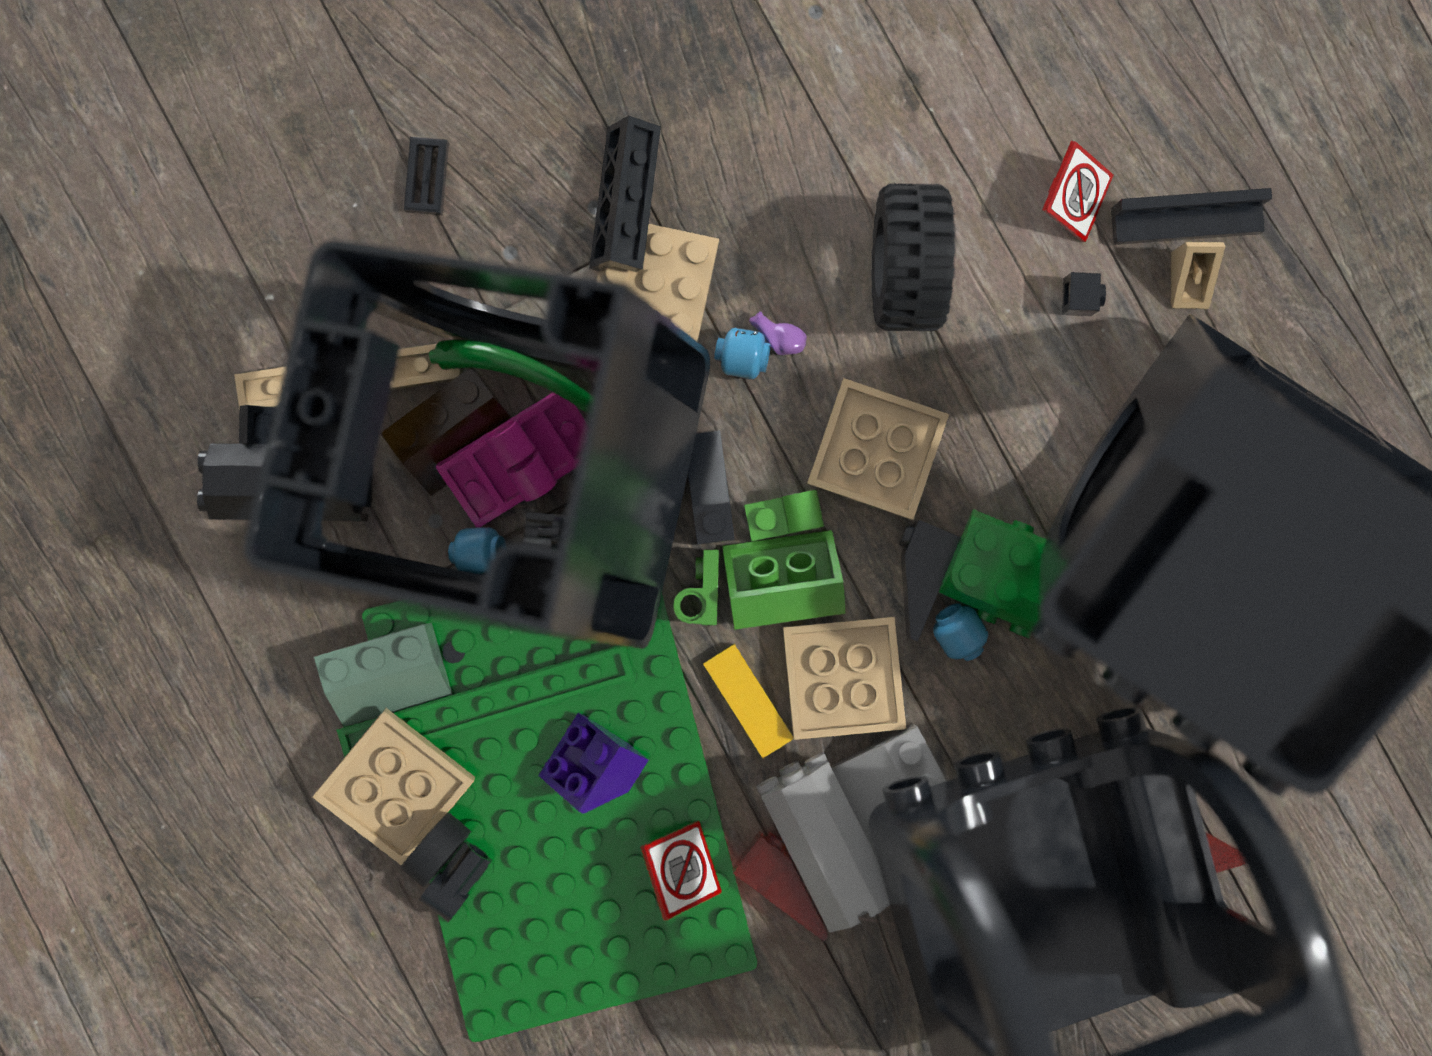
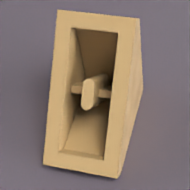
[1171,242,1225,309]

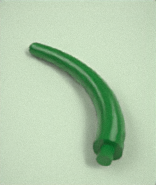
[429,339,593,415]

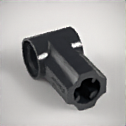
[419,841,492,922]

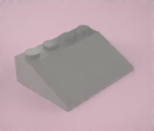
[830,723,946,906]

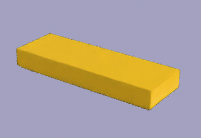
[703,644,793,758]

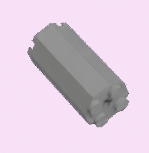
[756,752,890,933]

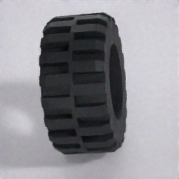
[871,183,956,331]

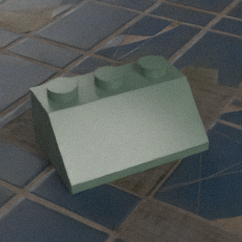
[314,623,452,727]

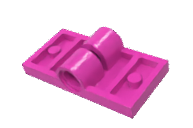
[436,393,587,528]

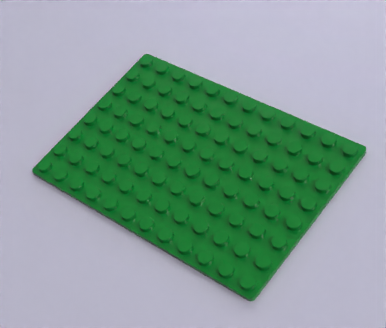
[362,594,757,1042]

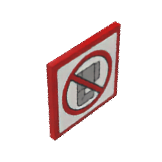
[1042,141,1114,242]
[641,821,722,920]

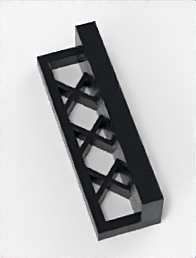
[589,116,661,272]
[1111,188,1272,245]

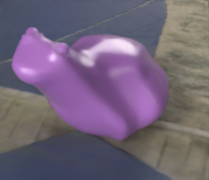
[749,311,807,355]

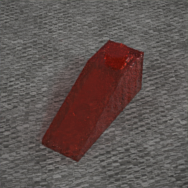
[733,831,829,941]

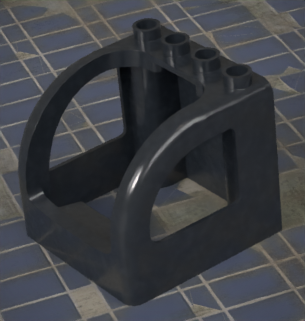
[244,240,710,649]
[1032,314,1432,797]
[869,707,1365,1056]

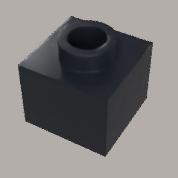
[1062,272,1106,316]

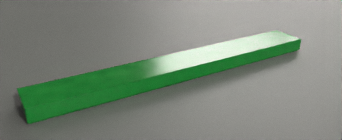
[336,645,635,757]

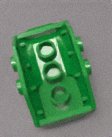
[939,509,1047,639]

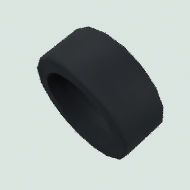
[401,813,471,887]

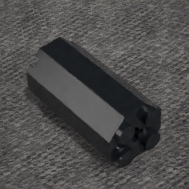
[197,443,373,522]

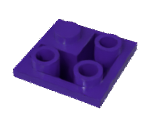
[538,712,649,814]

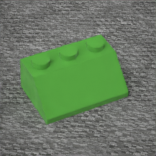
[722,530,846,630]

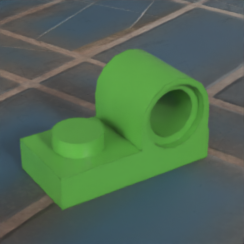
[744,490,824,541]
[673,550,719,625]

